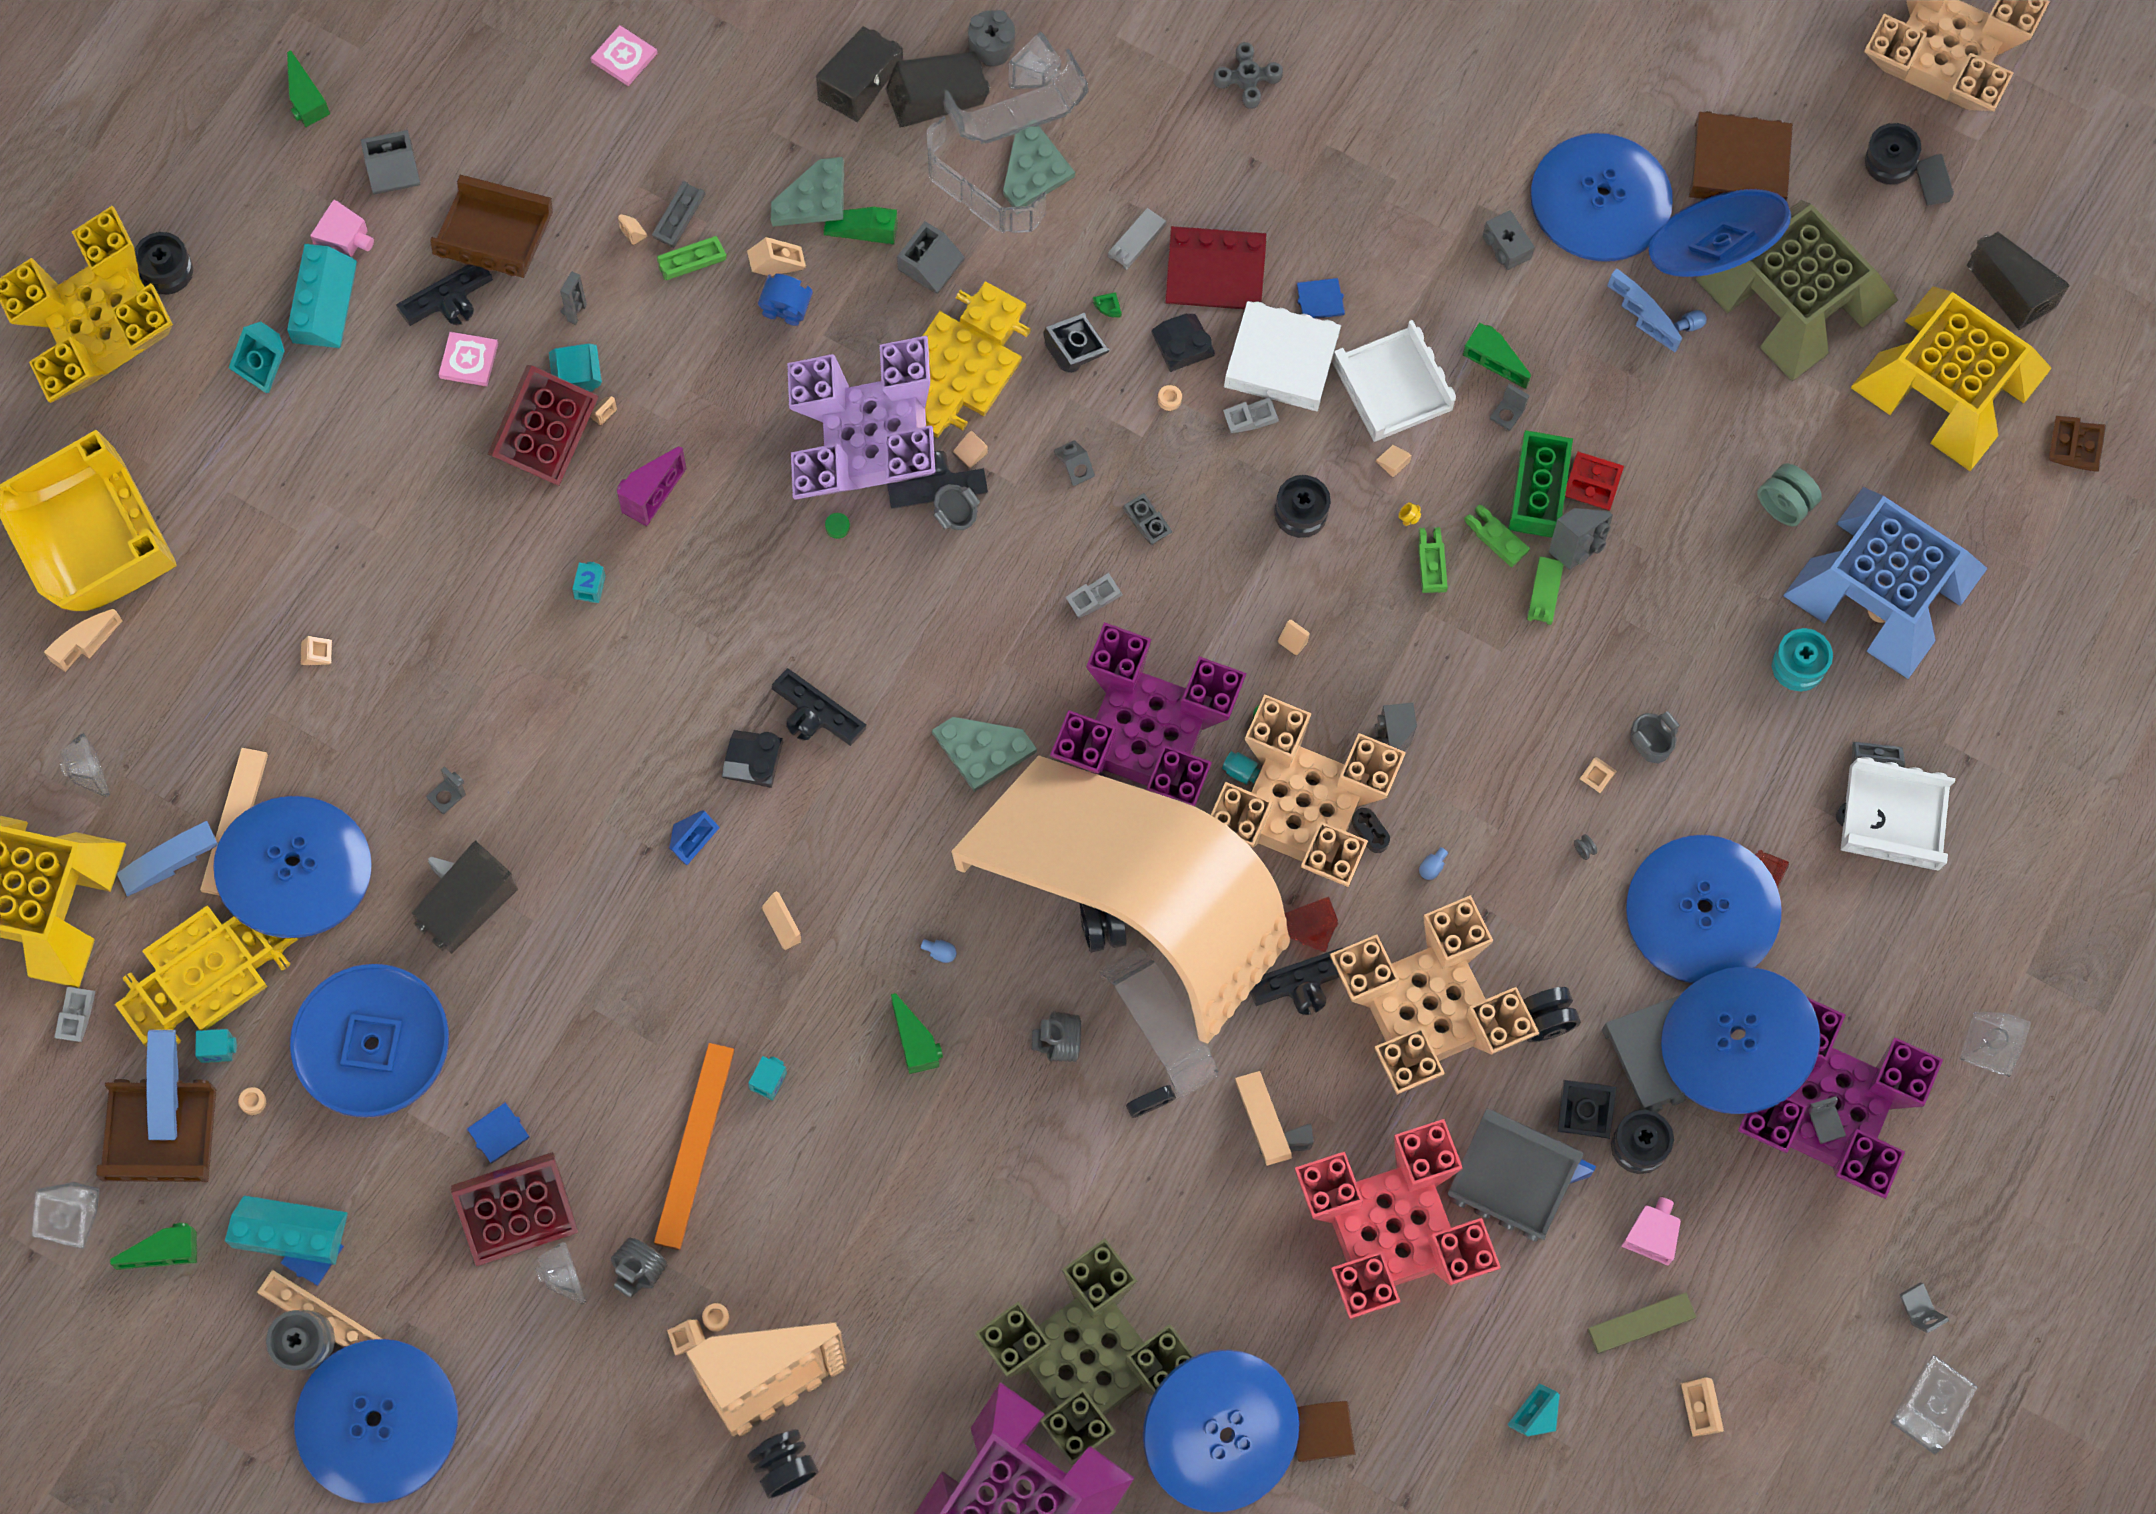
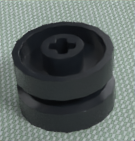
[1865,123,1922,185]
[134,232,194,295]
[1274,475,1331,538]
[1079,902,1127,953]
[1523,987,1581,1042]
[1611,1109,1674,1174]

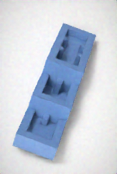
[1607,268,1682,352]
[117,821,218,896]
[147,1030,179,1140]

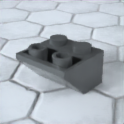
[360,130,421,195]
[897,221,965,294]
[1549,508,1613,570]
[1375,703,1417,752]

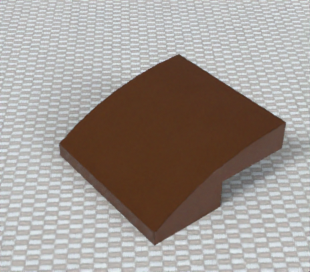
[2049,416,2106,472]
[1296,1401,1356,1463]

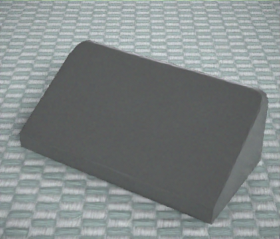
[1916,153,1954,205]
[1852,742,1905,768]

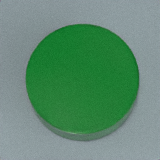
[825,513,850,539]

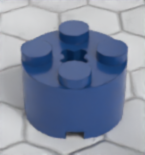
[758,274,813,326]

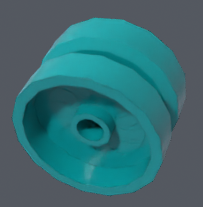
[1771,628,1833,692]

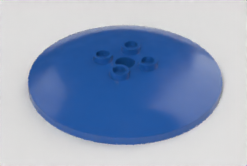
[1531,133,1673,262]
[1649,189,1791,277]
[214,796,372,938]
[1626,835,1781,984]
[290,964,449,1117]
[1661,967,1820,1114]
[294,1339,458,1503]
[1143,1350,1299,1512]

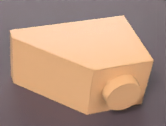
[747,237,806,276]

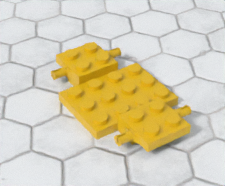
[923,281,1031,438]
[115,905,298,1047]

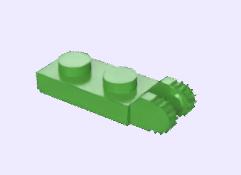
[1464,505,1530,567]
[1418,527,1448,593]

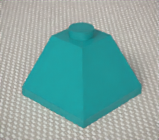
[229,321,285,393]

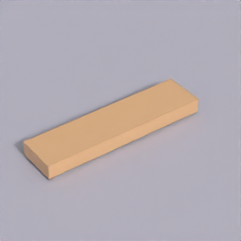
[1235,1071,1292,1166]

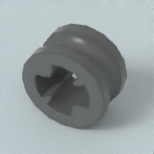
[1574,834,1597,860]

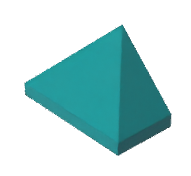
[1507,1383,1560,1436]

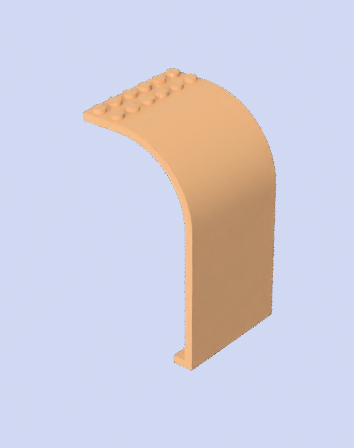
[952,755,1290,1044]

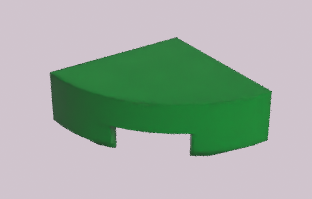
[1093,292,1122,318]

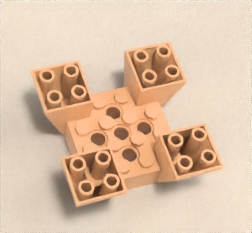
[1864,0,2050,111]
[1211,694,1406,887]
[1330,895,1539,1095]

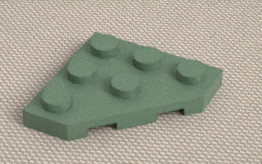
[1003,121,1075,212]
[771,157,844,227]
[932,717,1037,792]

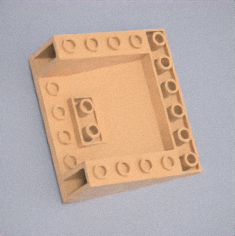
[686,1323,847,1436]

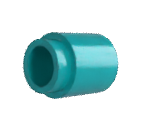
[1222,751,1261,785]

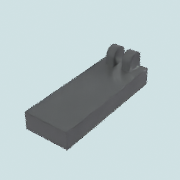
[652,180,705,248]
[560,271,587,325]

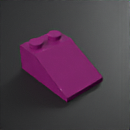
[617,446,687,527]

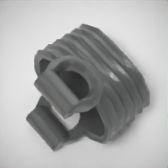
[933,484,980,530]
[1630,711,1680,764]
[1032,1011,1081,1062]
[611,1237,667,1298]

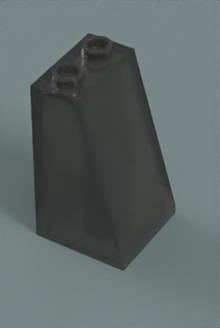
[816,26,903,123]
[885,52,990,128]
[1967,232,2070,330]
[412,840,518,954]

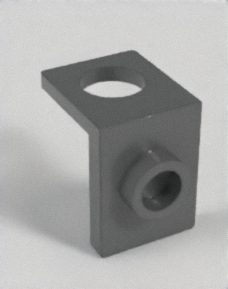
[1490,383,1529,431]
[1053,440,1095,486]
[426,766,466,814]
[1808,1096,1846,1144]
[1899,1282,1949,1333]

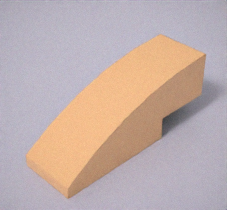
[44,609,122,672]

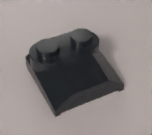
[1043,313,1110,373]
[1151,313,1215,372]
[722,730,783,788]
[1557,1080,1617,1139]

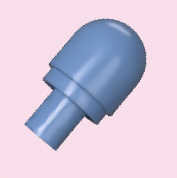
[1674,310,1707,332]
[1419,847,1448,880]
[921,939,957,963]

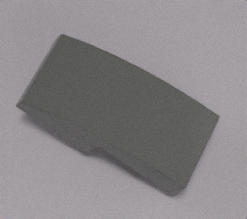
[1123,493,1172,545]

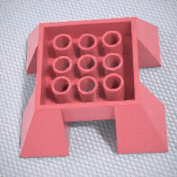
[1295,1119,1501,1319]

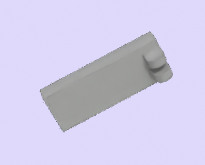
[1108,208,1166,270]

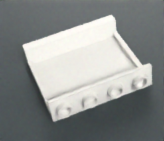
[1224,301,1341,412]
[1332,320,1456,442]
[1841,757,1955,871]

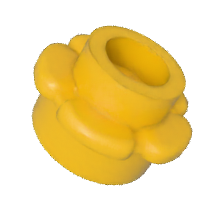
[1398,502,1421,526]

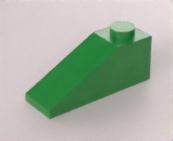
[287,50,330,128]
[823,207,898,245]
[1463,322,1531,389]
[891,993,943,1074]
[110,1223,197,1270]

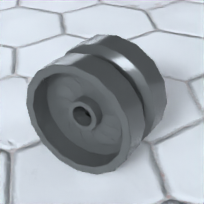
[266,1310,335,1370]

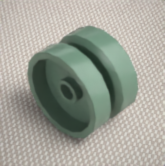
[1758,463,1822,526]

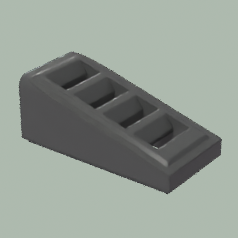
[1259,1124,1313,1154]

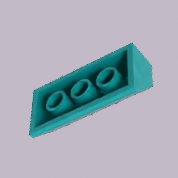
[287,244,357,348]
[225,1196,348,1265]

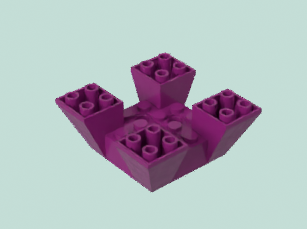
[1050,622,1247,807]
[1738,997,1943,1199]
[915,1382,1135,1514]

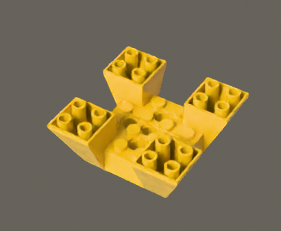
[0,206,173,403]
[1851,286,2052,471]
[0,816,126,988]

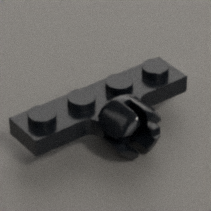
[396,264,493,326]
[887,451,988,509]
[771,668,867,746]
[1250,947,1343,1015]

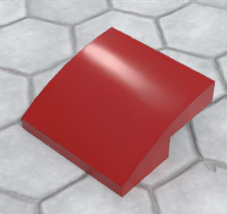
[1565,451,1624,511]

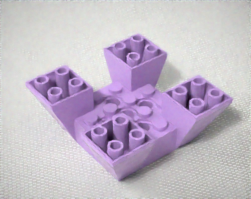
[787,336,935,499]

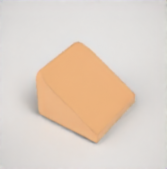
[618,214,647,245]
[590,396,617,425]
[953,431,988,468]
[1376,445,1411,477]
[1278,620,1310,655]
[301,636,332,665]
[1580,757,1617,793]
[667,1320,705,1355]

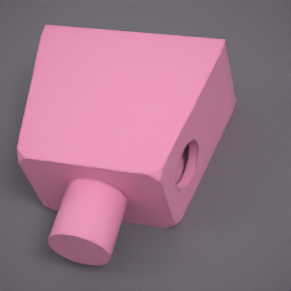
[311,200,374,257]
[1621,1197,1680,1266]

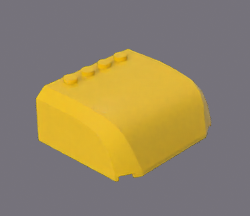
[0,430,177,611]

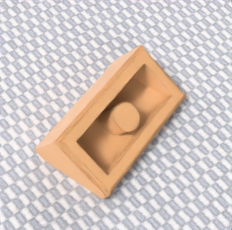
[762,891,801,950]
[1681,1378,1724,1437]

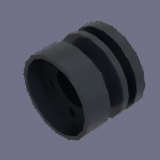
[747,1429,819,1499]

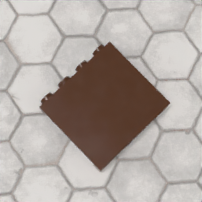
[1689,111,1793,200]
[430,174,553,278]
[96,1079,216,1182]

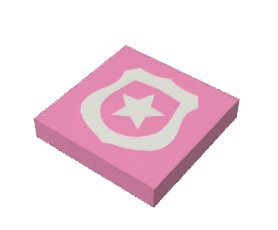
[591,25,657,86]
[439,332,498,386]

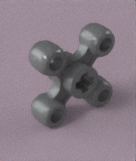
[1213,42,1283,109]

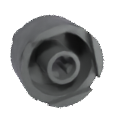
[968,10,1015,66]

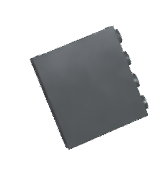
[1602,995,1687,1112]
[1447,1108,1584,1242]

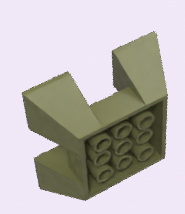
[1696,200,1898,382]
[975,1238,1194,1465]

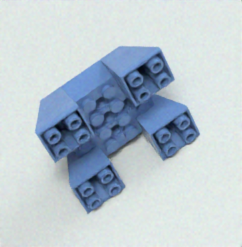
[1783,487,1987,679]

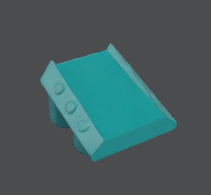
[549,344,602,392]

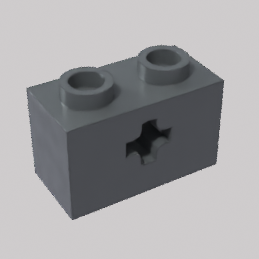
[1483,210,1535,270]

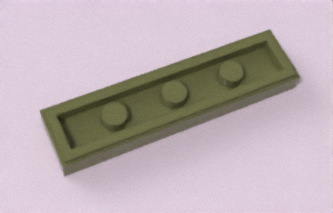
[1587,1292,1696,1354]

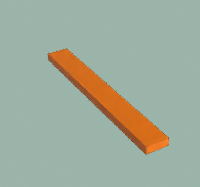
[654,1043,735,1250]

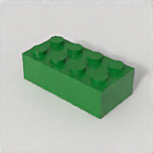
[1508,430,1573,538]

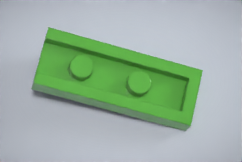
[657,236,727,280]
[1527,557,1563,625]

